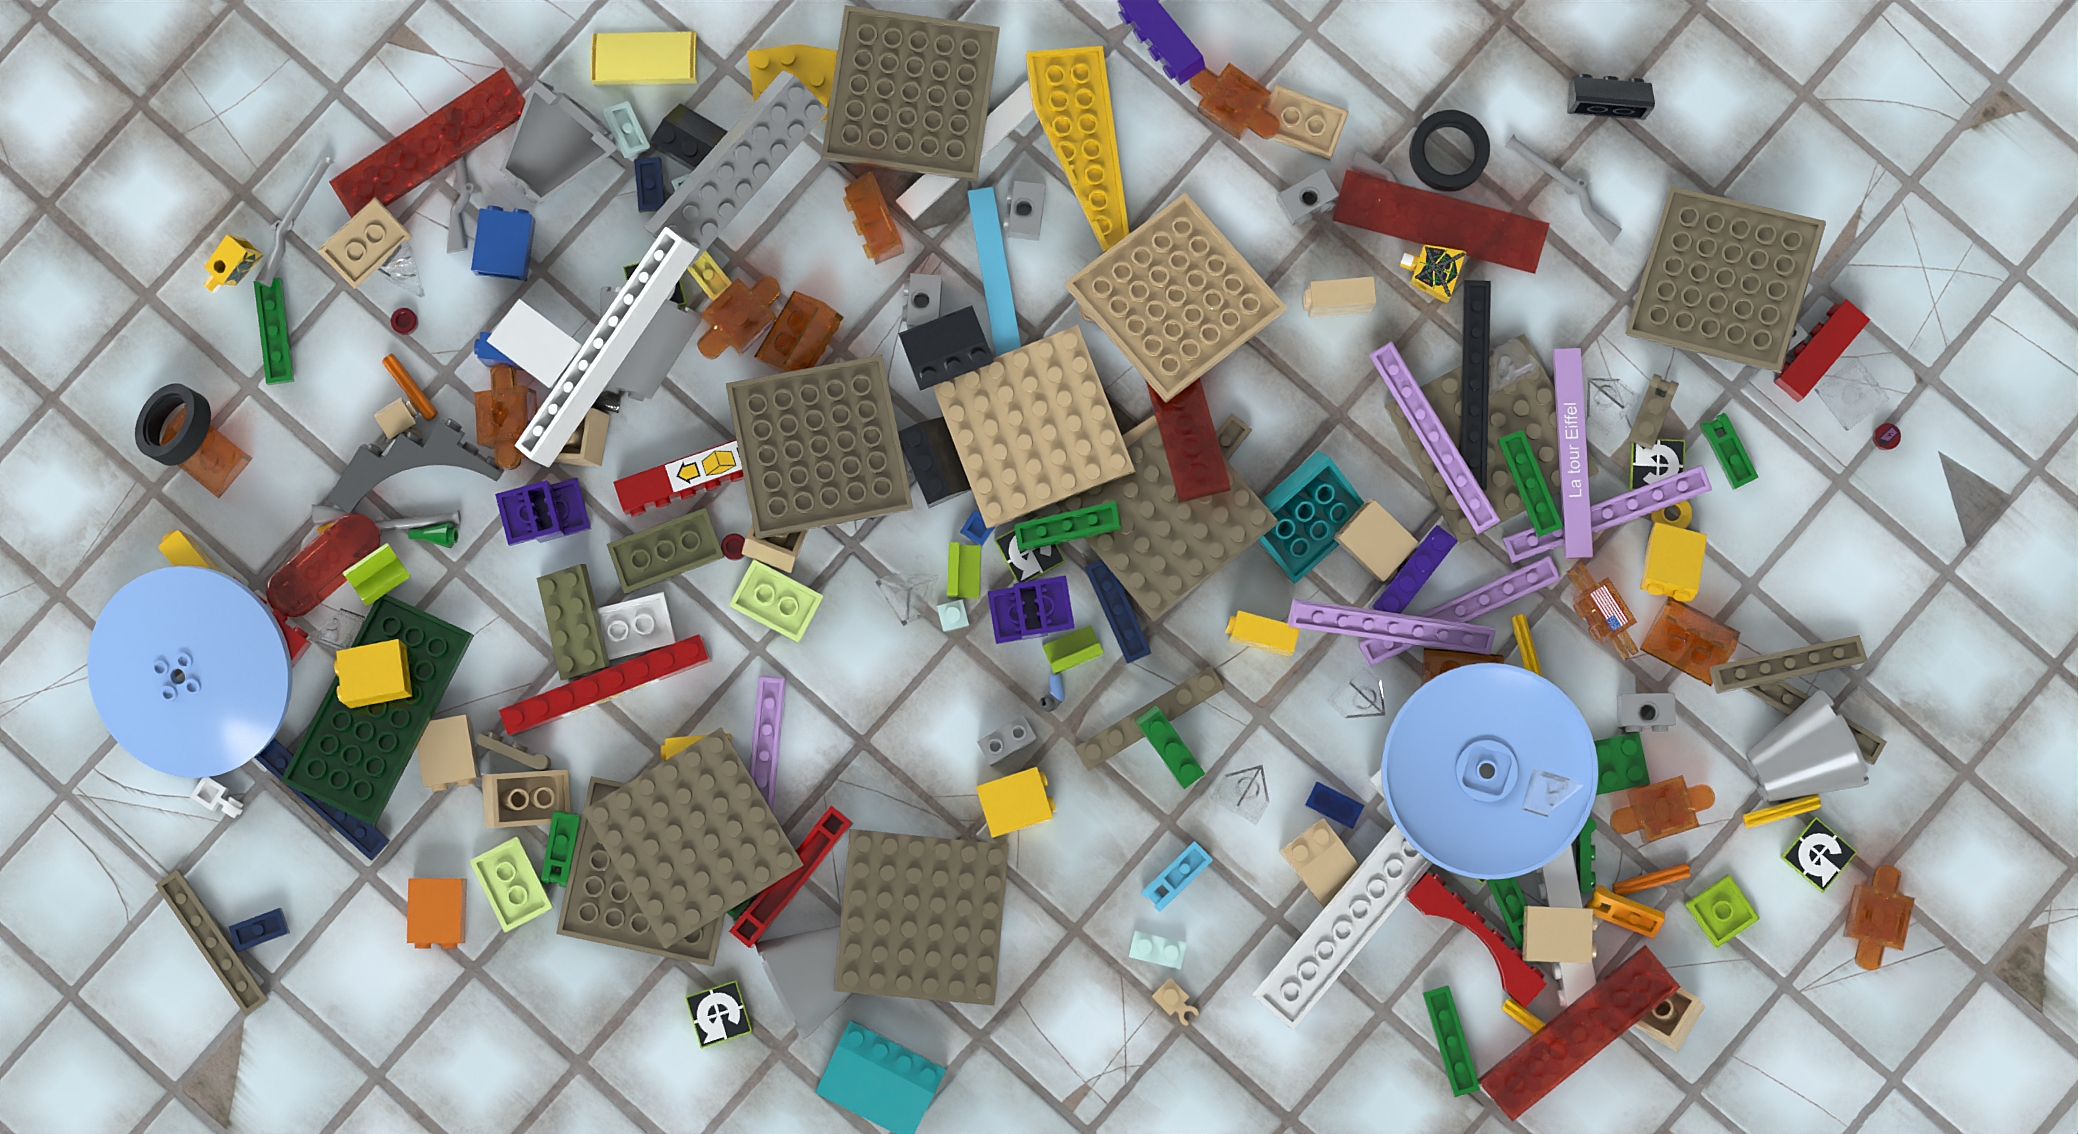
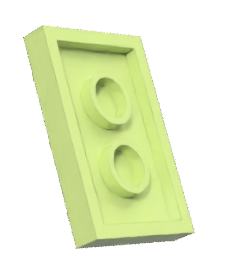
[728,559,824,643]
[470,836,554,933]

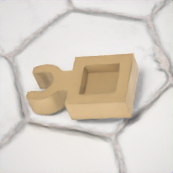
[1152,978,1199,1026]

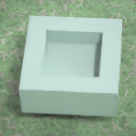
[937,600,969,632]

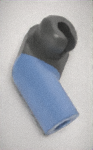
[1039,674,1065,712]

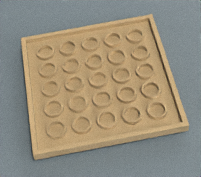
[1064,192,1287,403]
[932,325,1135,529]

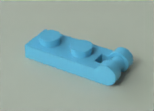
[1141,841,1213,912]

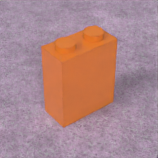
[407,878,467,949]

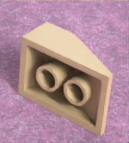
[519,406,610,467]
[742,523,809,573]
[482,769,571,828]
[1279,818,1360,909]
[1603,960,1705,1052]

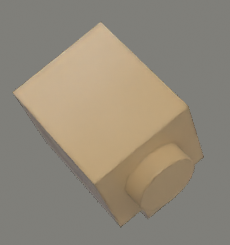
[374,397,422,440]

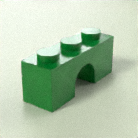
[1134,705,1205,789]

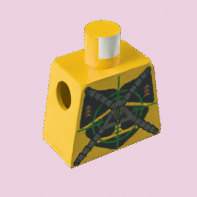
[203,234,264,294]
[1399,245,1466,303]

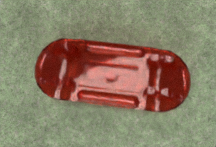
[266,513,380,618]

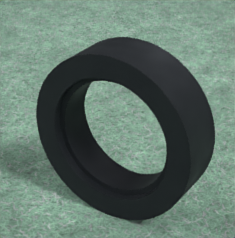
[1409,110,1490,192]
[135,383,211,466]

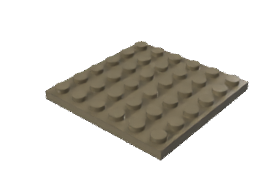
[821,5,1000,181]
[1626,186,1826,373]
[1384,334,1599,545]
[726,355,913,540]
[1056,407,1278,622]
[583,727,804,949]
[556,776,725,967]
[834,829,1009,1006]

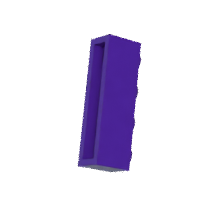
[1118,0,1206,85]
[1370,525,1458,614]

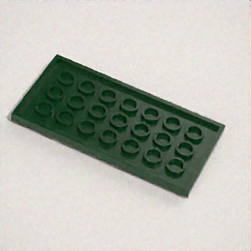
[281,594,474,826]

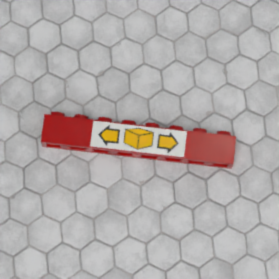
[613,440,744,517]
[499,634,711,737]

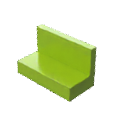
[947,542,981,599]
[343,543,411,606]
[1042,625,1104,675]

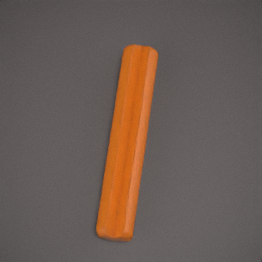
[382,354,438,421]
[1612,863,1691,896]

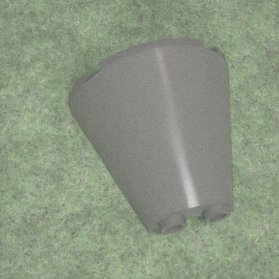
[500,80,619,204]
[600,286,702,401]
[1745,689,1869,802]
[755,926,854,1039]

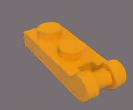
[1585,885,1665,939]

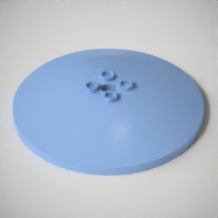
[88,565,292,778]
[1381,663,1598,879]

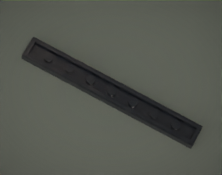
[1460,280,1491,491]

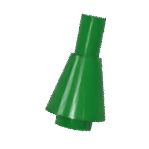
[408,522,459,548]

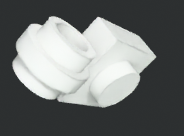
[190,777,243,818]

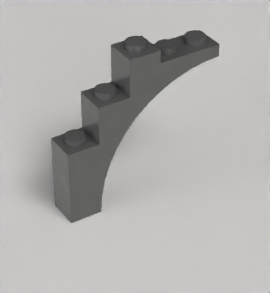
[327,419,505,514]

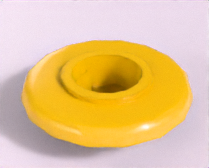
[1651,500,1692,529]

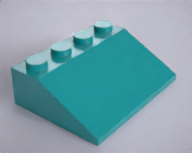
[1257,451,1364,584]
[815,1020,947,1134]

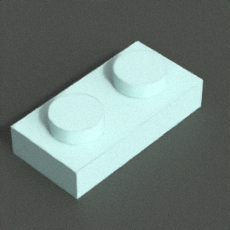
[603,101,650,158]
[1129,931,1187,969]

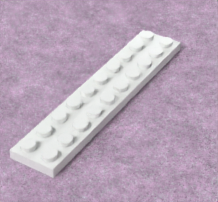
[1253,824,1433,1030]

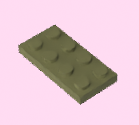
[606,508,725,595]
[536,564,611,680]

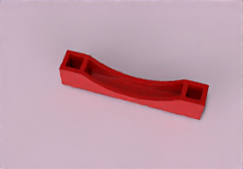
[729,805,854,948]
[1405,873,1547,1008]

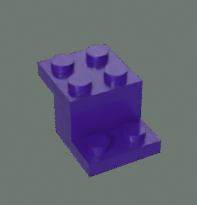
[495,478,591,546]
[987,575,1075,644]

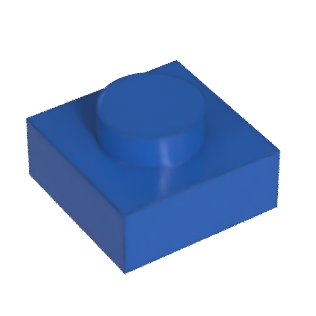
[960,510,996,547]

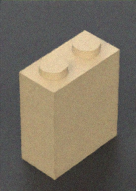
[1302,277,1376,317]
[1333,499,1419,582]
[417,714,481,792]
[1523,906,1597,963]

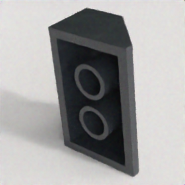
[1567,74,1655,120]
[650,103,728,171]
[898,305,994,391]
[898,416,972,509]

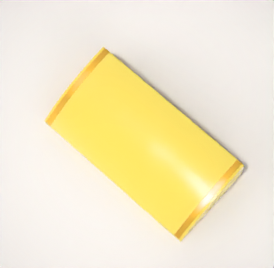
[591,32,697,86]

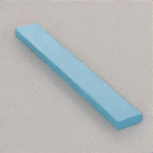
[967,187,1021,357]

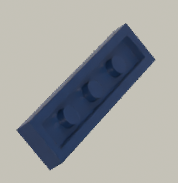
[1084,560,1152,664]

